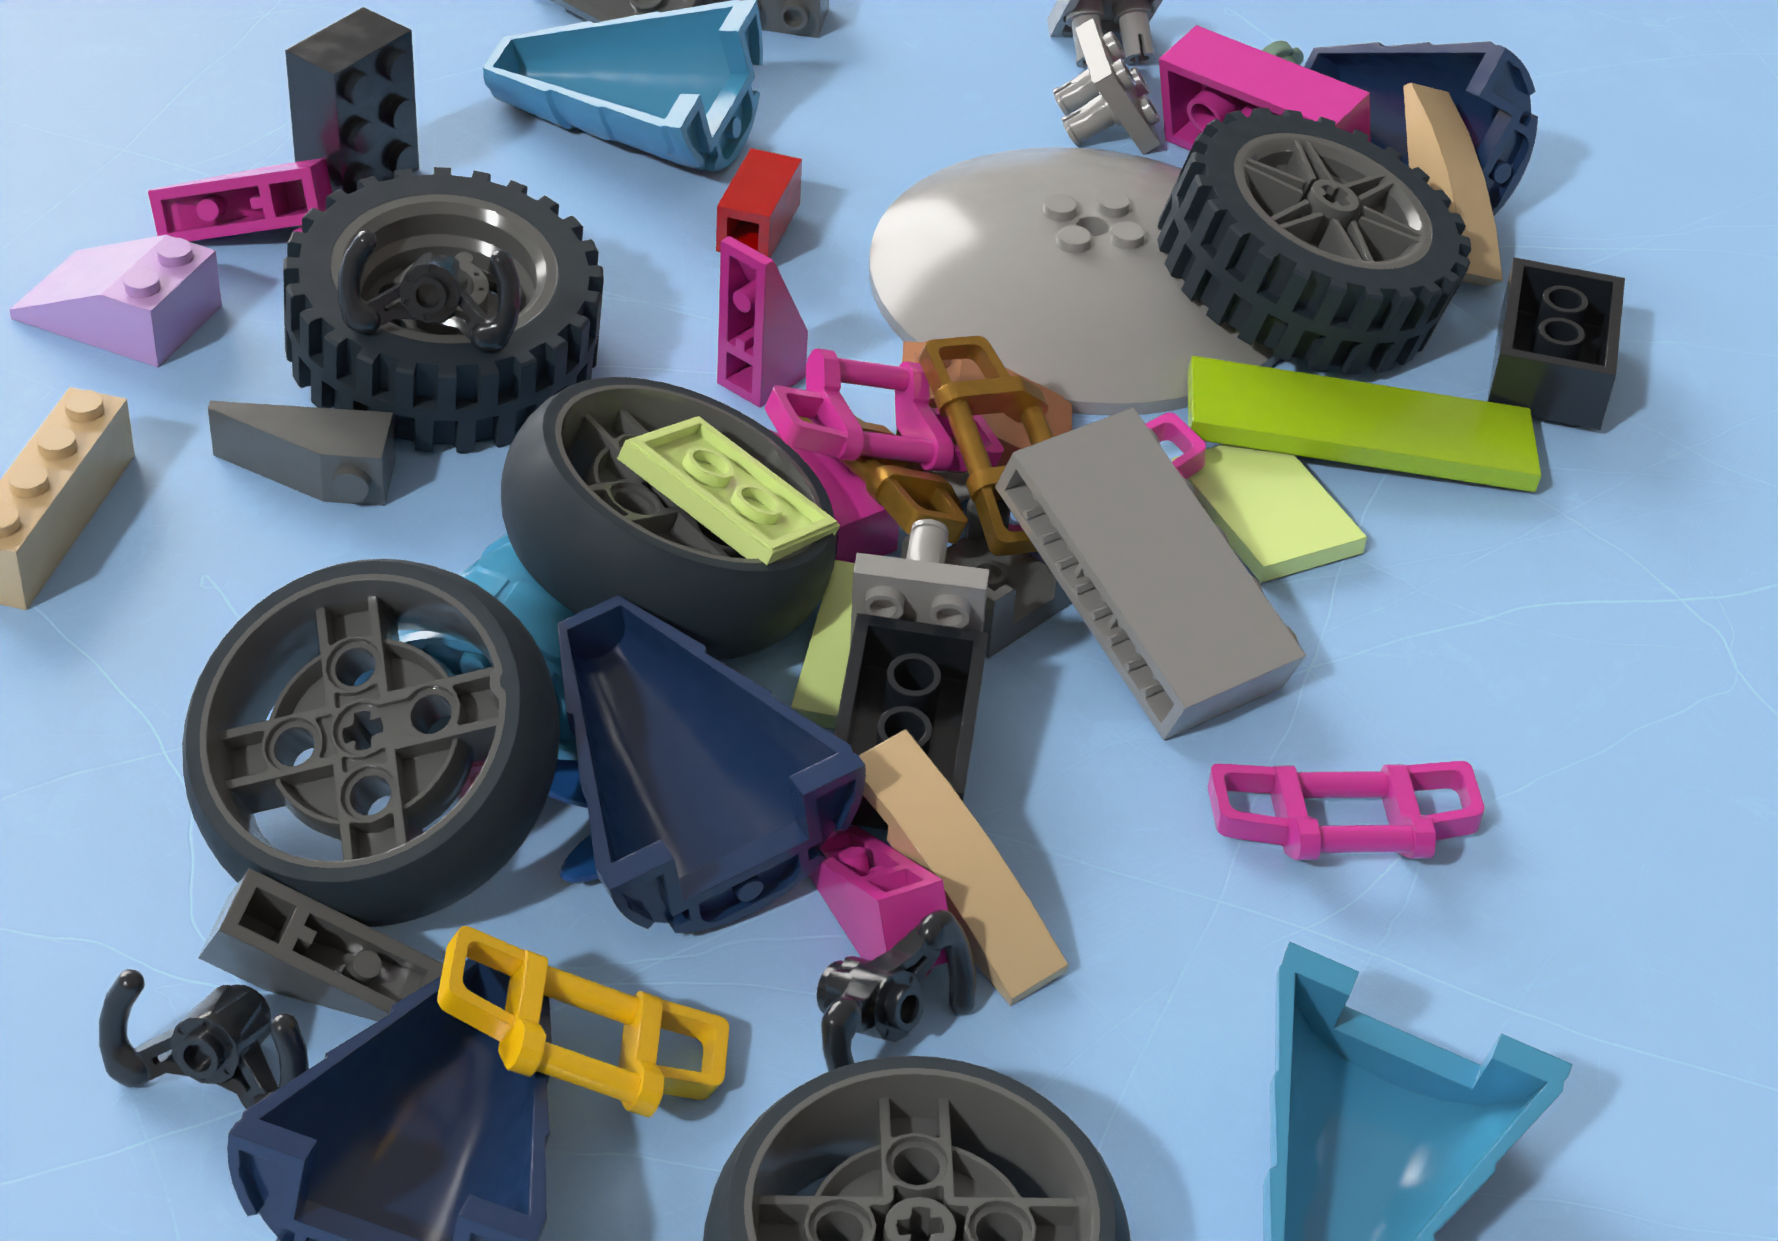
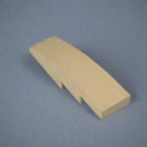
[1403,83,1503,286]
[859,729,1068,1007]

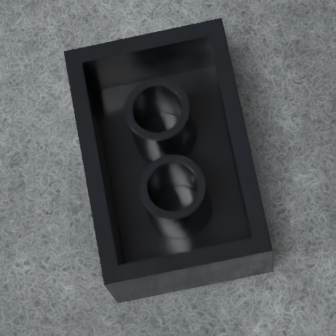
[285,7,419,194]
[1487,257,1625,430]
[834,613,989,830]

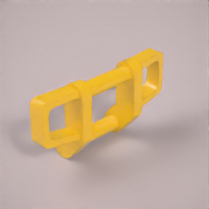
[437,926,729,1118]

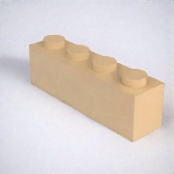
[0,387,135,610]

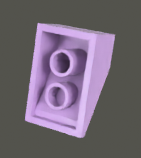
[9,235,222,367]

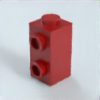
[716,148,802,258]

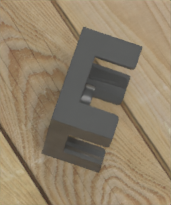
[901,498,1072,659]

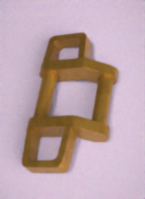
[919,336,1054,556]
[798,415,968,544]

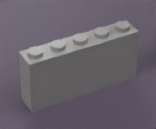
[995,407,1306,740]

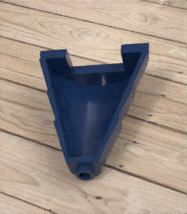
[1304,41,1538,216]
[558,595,866,933]
[227,959,552,1241]

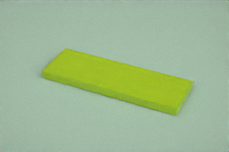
[1188,355,1541,492]

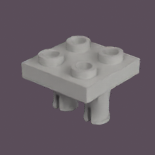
[1047,0,1163,68]
[1052,18,1161,155]
[850,519,989,647]

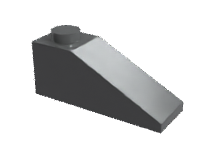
[208,401,396,506]
[198,868,443,1022]

